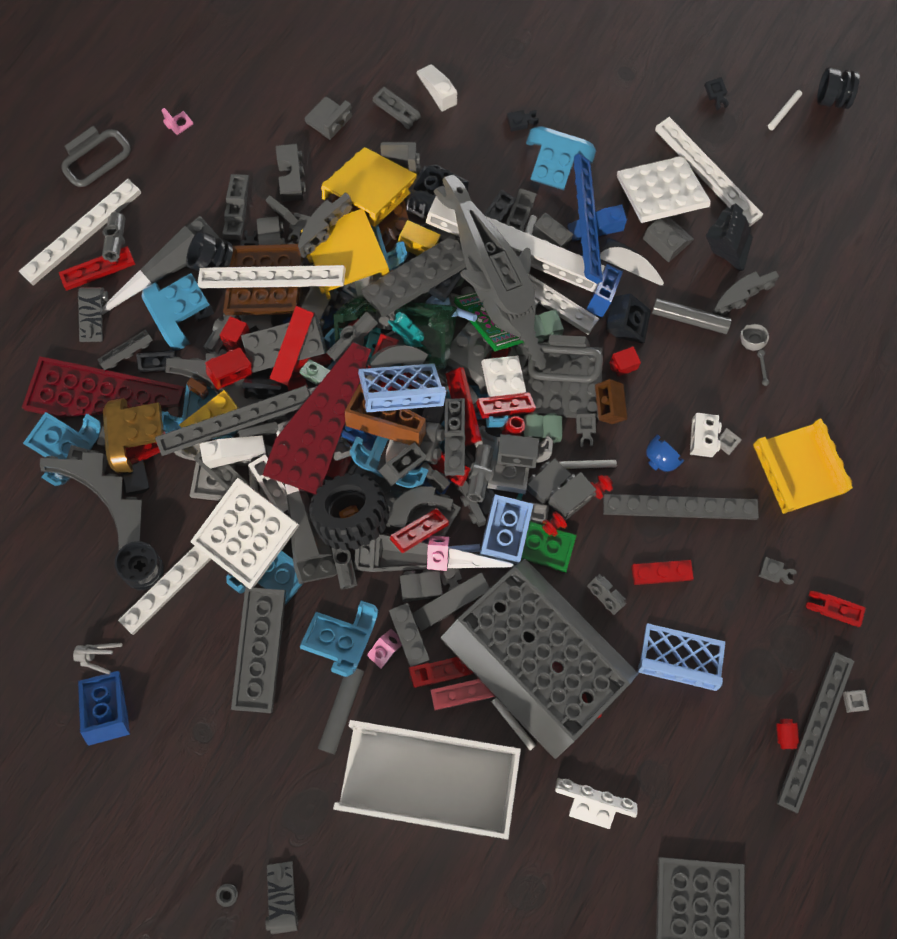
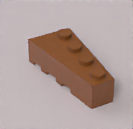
[345,384,426,447]

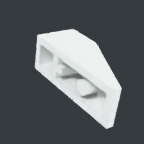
[417,64,457,111]
[200,436,266,468]
[248,455,288,512]

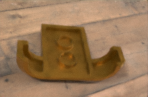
[103,398,164,474]

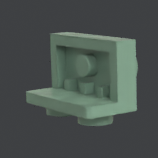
[300,359,330,386]

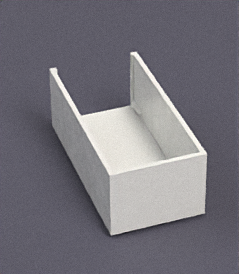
[334,720,521,839]

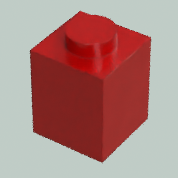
[610,347,641,377]

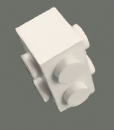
[690,413,722,457]

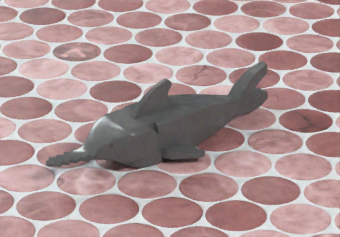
[433,175,546,370]

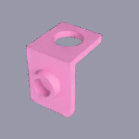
[162,108,193,135]
[427,536,449,571]
[367,629,402,668]

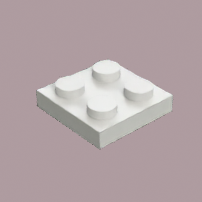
[481,356,526,397]

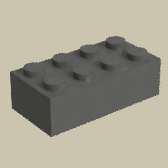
[241,316,327,373]

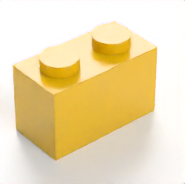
[398,220,441,256]

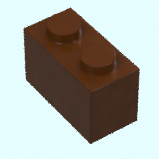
[595,379,627,424]

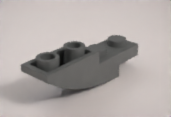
[298,192,353,258]
[712,271,779,316]
[445,399,465,476]

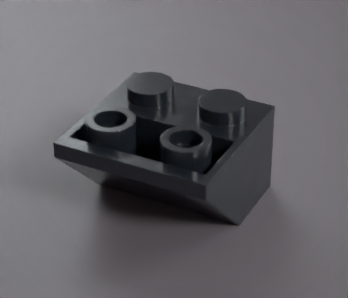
[242,372,288,399]

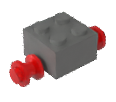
[542,472,613,536]

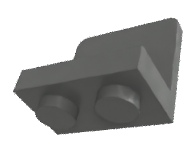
[305,97,352,140]
[380,142,421,176]

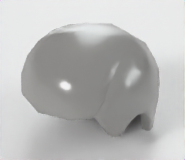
[740,324,769,351]

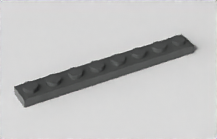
[155,385,309,456]
[603,494,759,520]
[776,652,854,813]

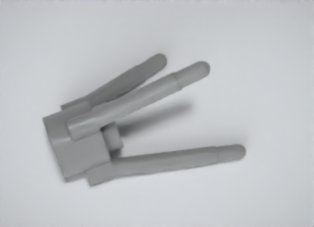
[73,643,123,674]

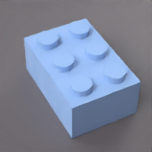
[479,494,533,564]

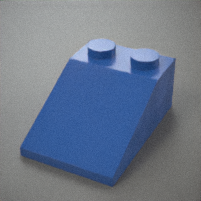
[78,671,130,746]

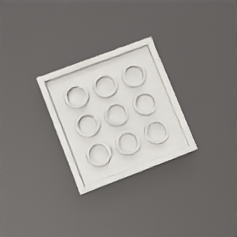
[617,156,710,223]
[190,478,300,589]

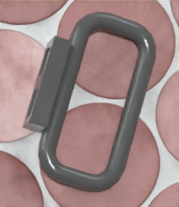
[62,126,131,187]
[528,335,603,383]

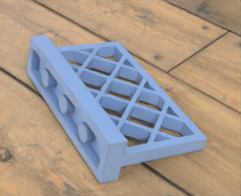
[358,364,446,412]
[637,623,725,691]

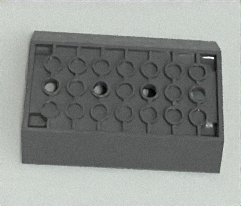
[441,559,638,759]

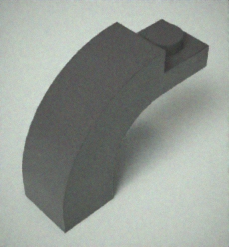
[365,345,428,390]
[386,486,453,530]

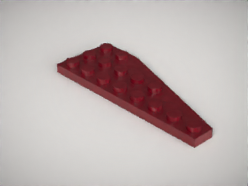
[262,343,371,495]
[22,356,185,418]

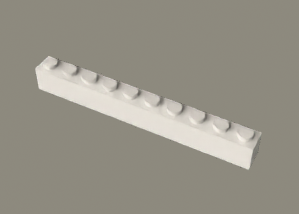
[426,196,605,292]

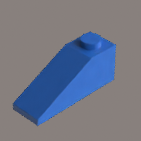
[567,205,627,242]
[586,264,623,318]

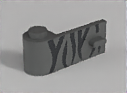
[78,287,109,342]
[265,861,298,934]

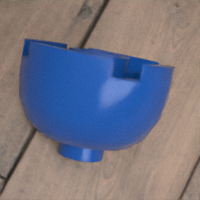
[646,435,684,472]

